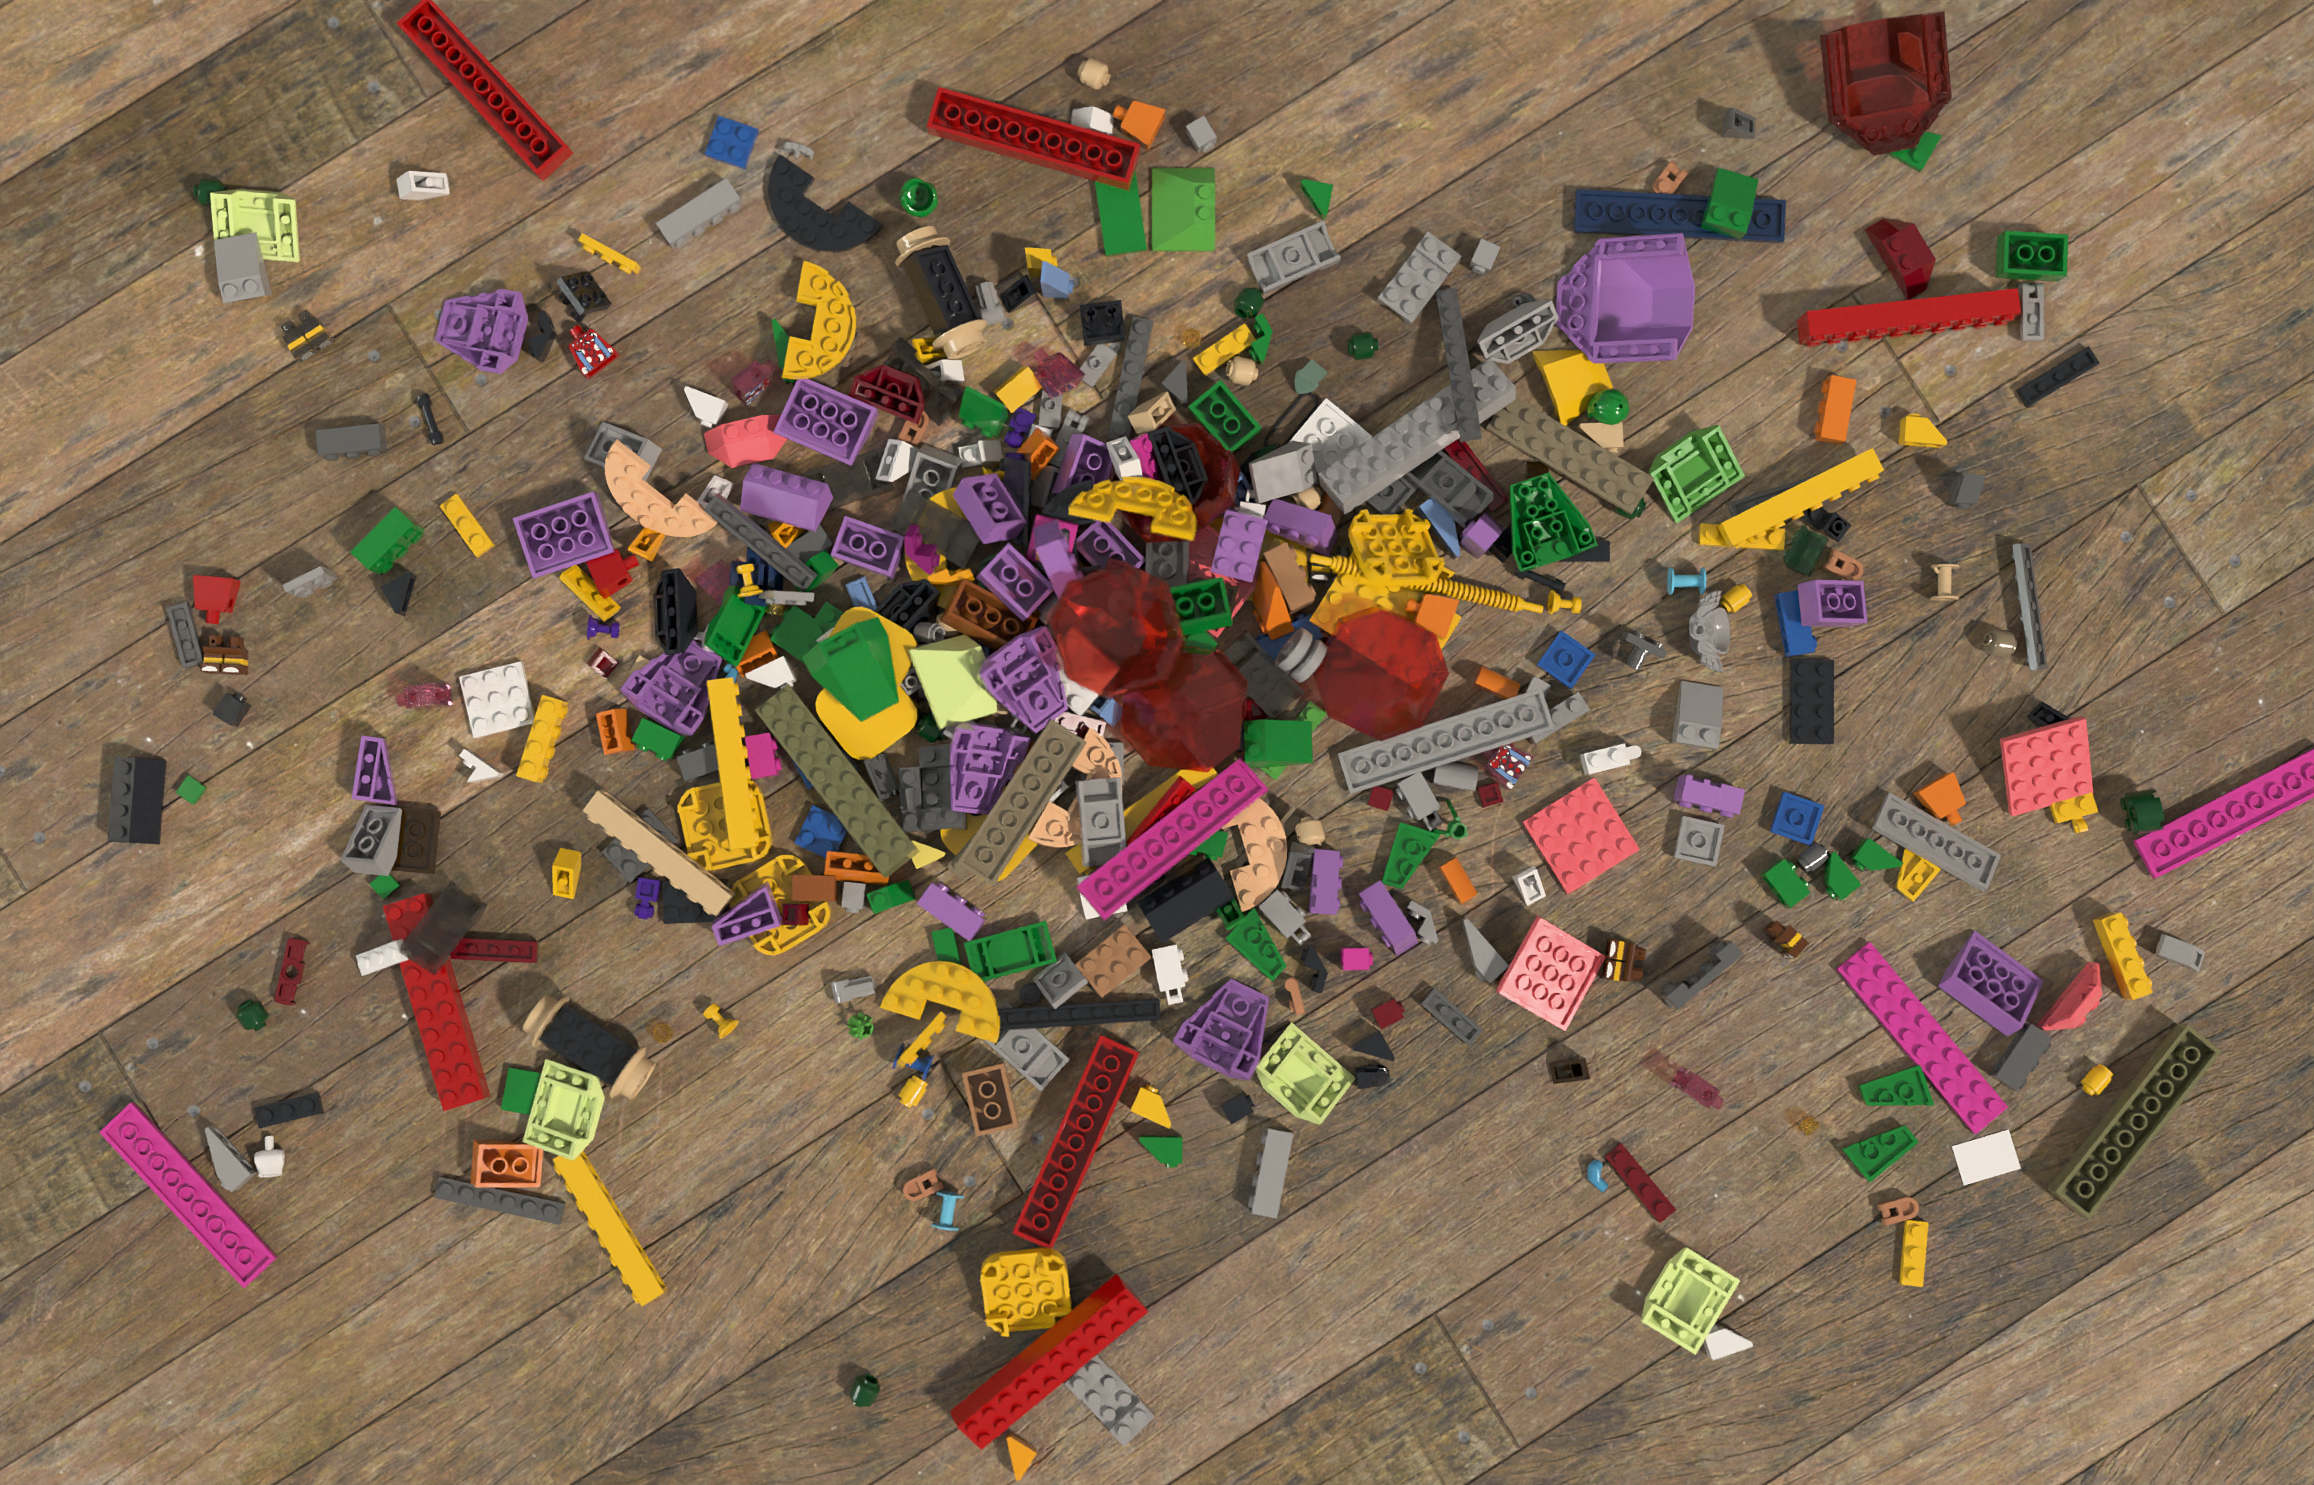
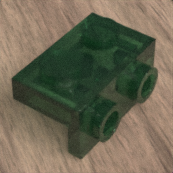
[1783,525,1829,577]

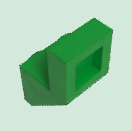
[1249,313,1273,365]

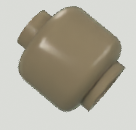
[1983,628,2017,658]

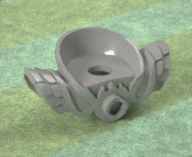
[1689,590,1730,672]

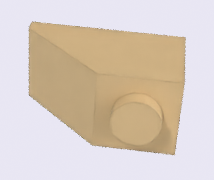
[1128,392,1176,434]
[1577,422,1624,454]

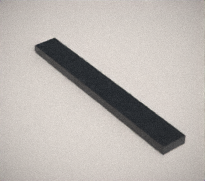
[997,998,1161,1031]

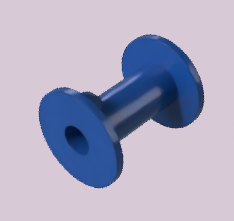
[892,1043,935,1081]

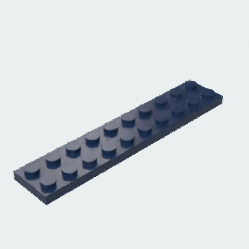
[1574,189,1786,243]

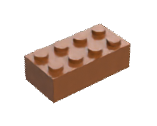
[940,578,1038,651]

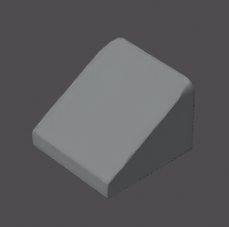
[1524,676,1551,698]

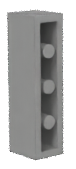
[656,178,743,249]
[1248,1127,1293,1219]

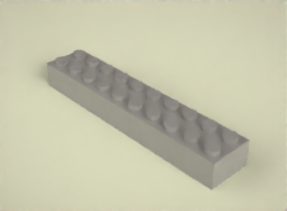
[1318,358,1516,515]

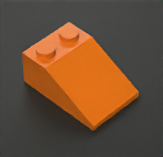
[1252,561,1294,641]
[470,1140,543,1187]

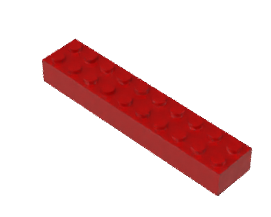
[396,0,574,181]
[926,87,1141,191]
[1797,288,2021,347]
[383,893,491,1111]
[1012,1034,1140,1249]
[949,1274,1148,1450]

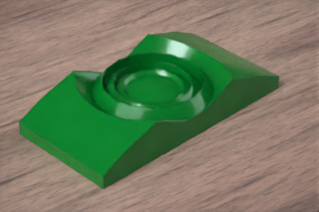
[704,586,769,667]
[964,921,1057,981]

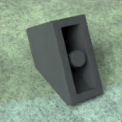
[1949,474,1985,510]

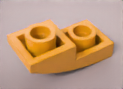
[928,568,975,586]

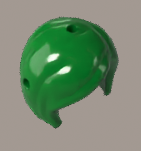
[899,178,939,218]
[1587,388,1630,425]

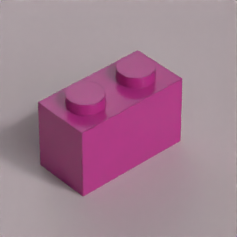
[745,733,782,780]
[1340,947,1373,970]

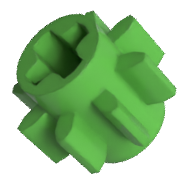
[847,1012,874,1040]

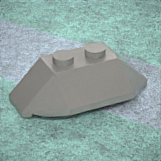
[1477,299,1559,364]

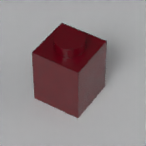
[1370,998,1405,1029]

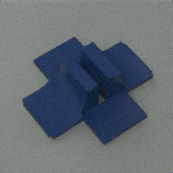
[729,547,784,607]

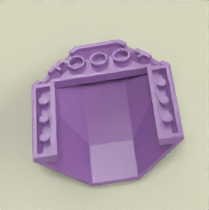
[1555,233,1695,364]

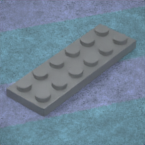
[1872,792,2001,892]

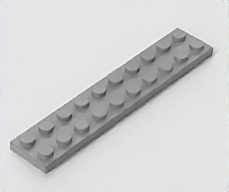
[1338,688,1555,794]

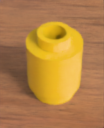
[1720,584,1752,614]
[2081,1064,2113,1096]
[898,1075,928,1108]

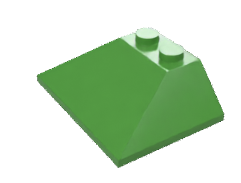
[1152,168,1215,252]
[1649,425,1745,524]

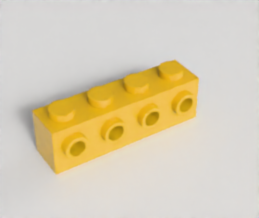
[516,695,568,783]
[2092,912,2153,1000]

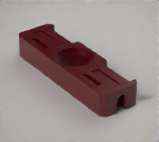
[274,938,310,1006]

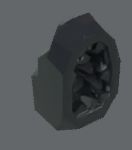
[1355,1064,1390,1089]

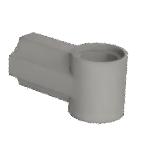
[975,282,1005,326]
[831,976,876,1004]

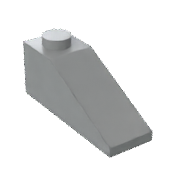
[1461,918,1509,983]
[205,1125,258,1192]

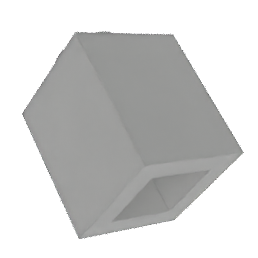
[1186,116,1217,153]
[1469,239,1500,275]
[841,882,868,913]

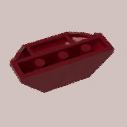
[1864,218,1936,300]
[848,364,925,424]

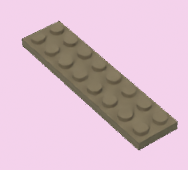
[1486,398,1654,515]
[957,719,1087,886]

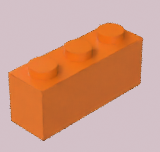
[1814,375,1856,445]
[824,851,889,886]

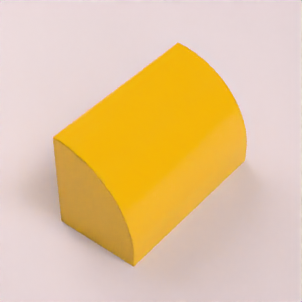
[993,365,1044,413]

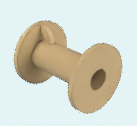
[1930,564,1959,601]

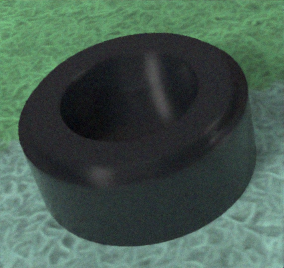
[1020,983,1042,1005]

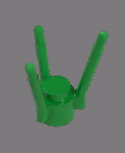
[1431,799,1468,839]

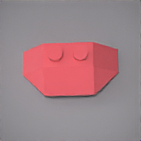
[704,414,788,468]
[2036,962,2103,1031]

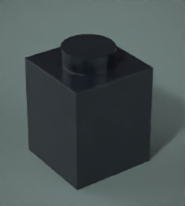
[213,692,252,727]
[1220,1092,1255,1125]

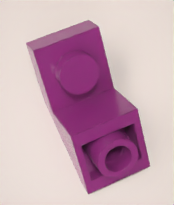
[904,524,940,575]

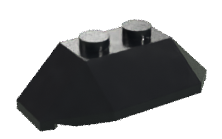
[1148,427,1209,505]
[653,568,698,655]
[874,579,941,636]

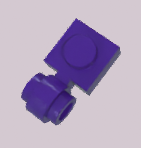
[1004,408,1036,449]
[635,878,661,920]

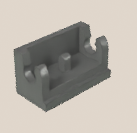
[786,524,833,563]
[864,754,900,801]
[1281,842,1315,890]

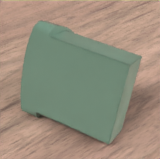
[1294,359,1328,394]

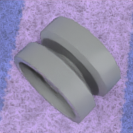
[1275,627,1328,683]

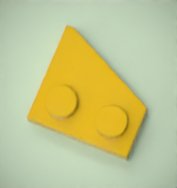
[1895,848,1941,902]

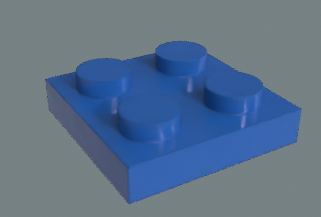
[705,116,759,170]
[1536,630,1596,690]
[1769,792,1824,846]
[795,805,848,858]

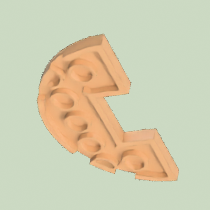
[605,440,718,537]
[1027,728,1122,847]
[1220,798,1288,912]

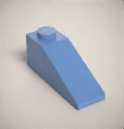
[1040,261,1074,299]
[1417,498,1460,560]

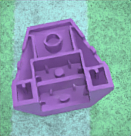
[435,289,528,374]
[979,626,1068,733]
[620,640,722,736]
[950,722,1031,815]
[1173,979,1269,1080]

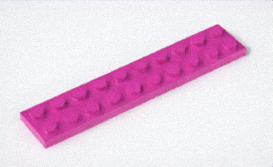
[2133,748,2314,879]
[1076,758,1268,921]
[1836,942,2008,1134]
[99,1102,278,1288]

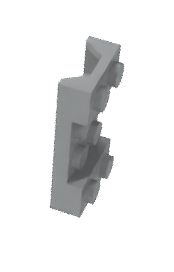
[1246,220,1341,296]
[1377,232,1461,326]
[1076,777,1126,867]
[984,1002,1070,1091]
[1064,1354,1155,1447]

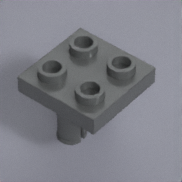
[1621,629,1667,671]

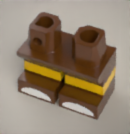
[200,635,248,675]
[1763,921,1809,959]
[1601,939,1646,982]

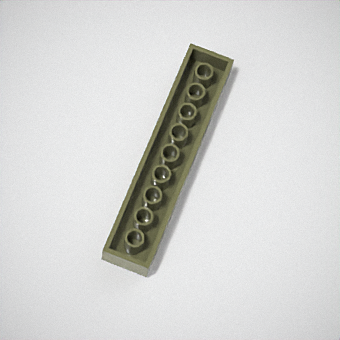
[755,684,920,878]
[2047,1023,2222,1219]

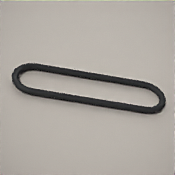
[1264,393,1318,447]

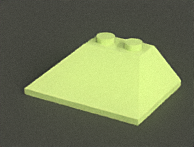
[210,189,300,262]
[908,635,997,729]
[1255,1022,1356,1125]
[523,1059,605,1160]
[1641,1247,1740,1355]

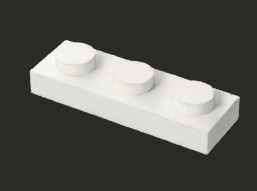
[356,939,409,976]

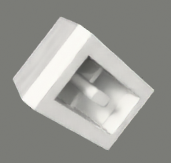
[1071,106,1114,136]
[1512,866,1546,906]

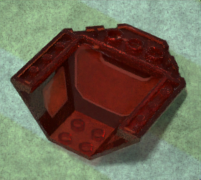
[1820,11,1952,156]

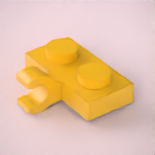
[2049,792,2098,833]

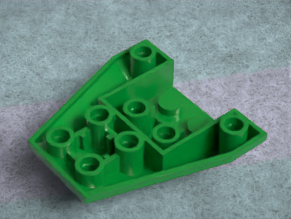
[1509,473,1598,572]
[802,617,899,722]

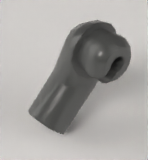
[1512,294,1537,307]

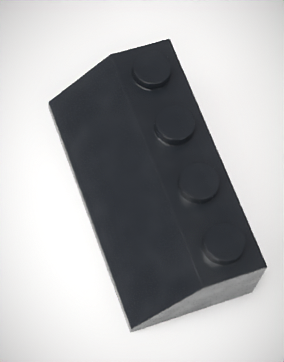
[1000,452,1031,546]
[108,757,167,845]
[1137,857,1235,944]

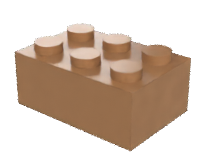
[1262,542,1316,615]
[1075,924,1152,998]
[962,1062,1019,1137]

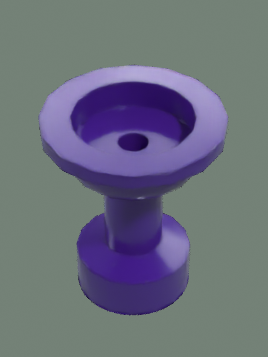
[587,615,620,640]

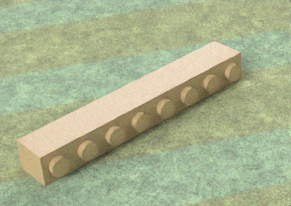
[583,789,736,916]

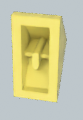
[911,840,947,869]

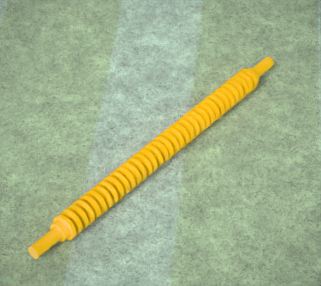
[1310,554,1543,613]

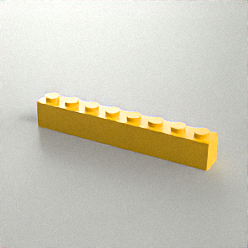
[1717,448,1884,549]
[706,677,759,851]
[1065,754,1218,875]
[553,1150,668,1306]

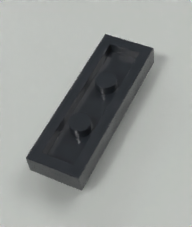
[254,1092,324,1128]

